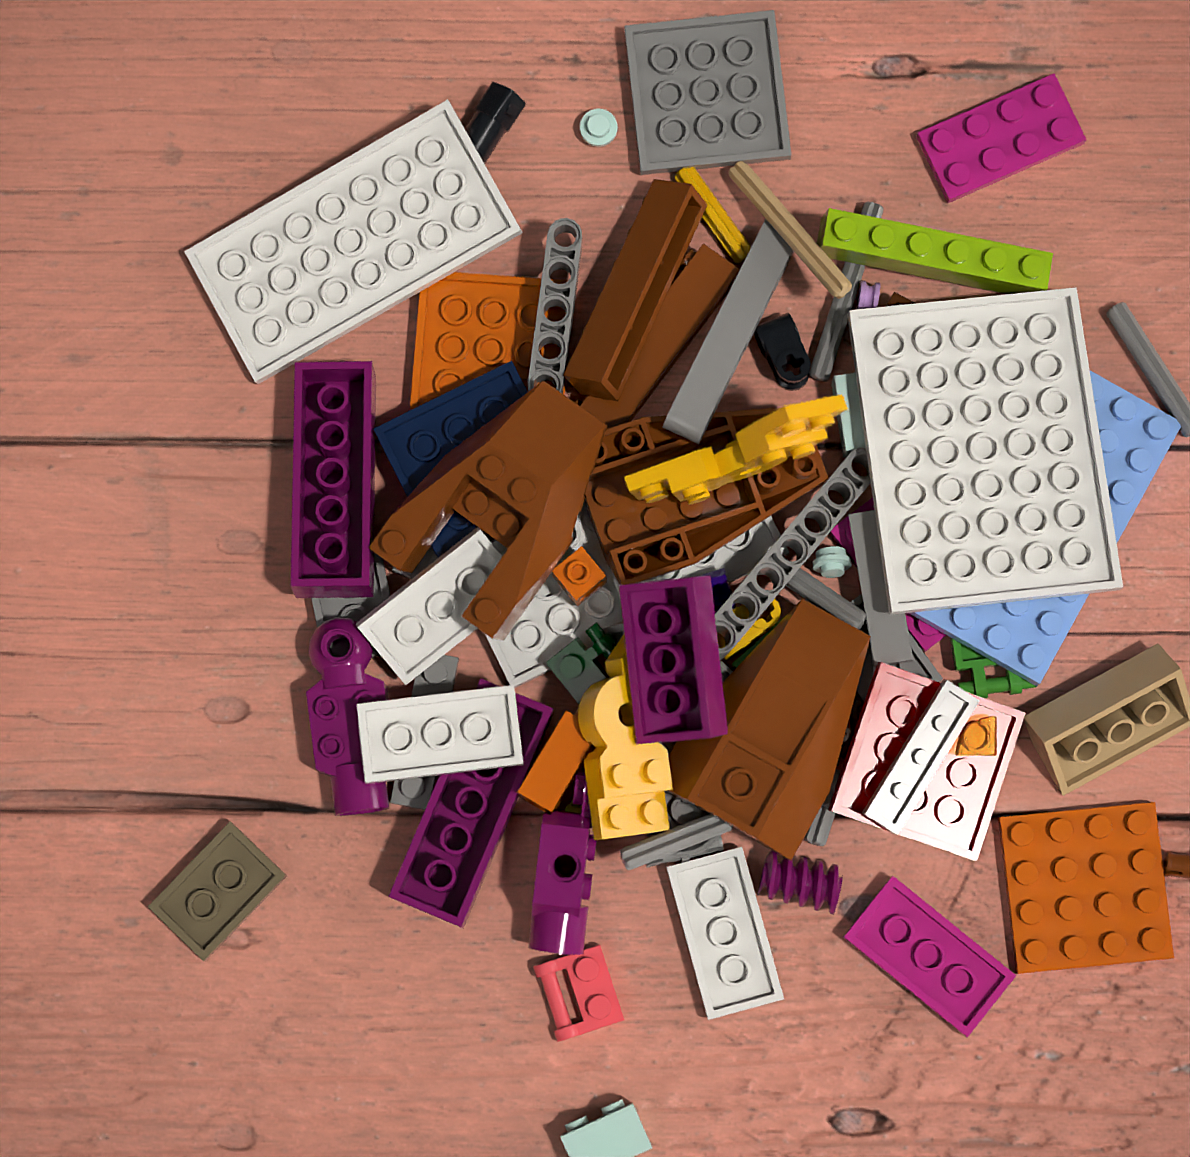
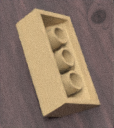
[1024,644,1190,796]

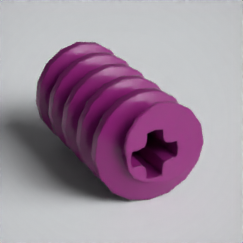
[757,850,843,915]

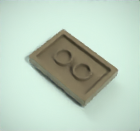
[148,821,287,962]

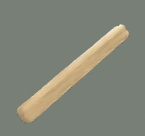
[729,161,852,299]

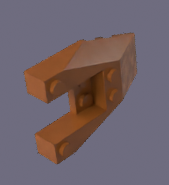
[369,381,607,641]

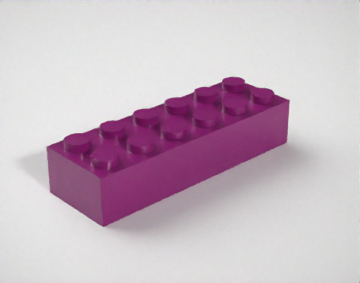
[291,361,376,598]
[388,678,554,929]

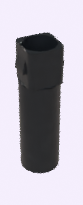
[465,81,526,164]

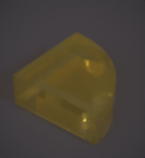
[955,716,997,756]

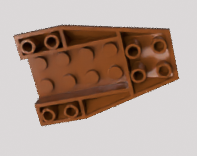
[584,408,828,585]
[666,599,871,861]

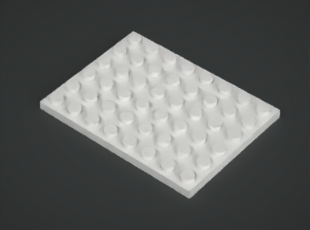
[847,287,1123,615]

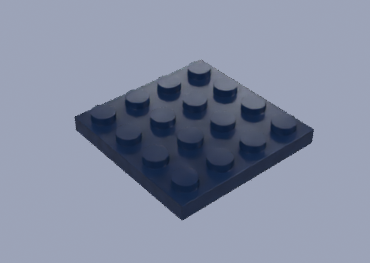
[374,361,528,558]

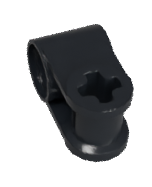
[754,313,811,391]

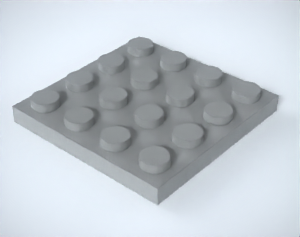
[624,10,792,175]

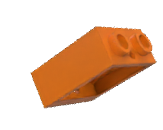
[518,709,595,814]

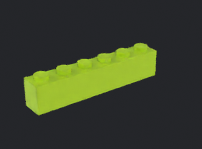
[817,208,1053,294]

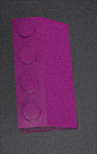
[619,576,728,744]

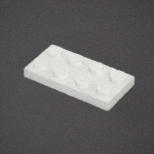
[356,527,503,685]
[357,685,524,784]
[666,847,784,1020]

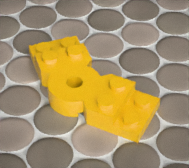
[624,394,848,505]
[578,634,673,840]

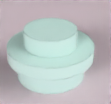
[580,109,618,147]
[813,546,852,578]

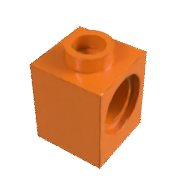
[552,546,607,606]

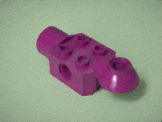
[306,617,389,816]
[528,767,597,955]

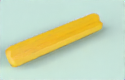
[675,167,751,264]

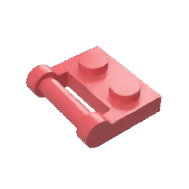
[533,945,624,1042]

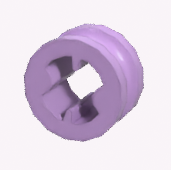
[857,280,880,309]

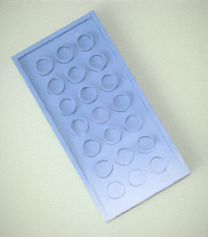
[909,371,1181,686]

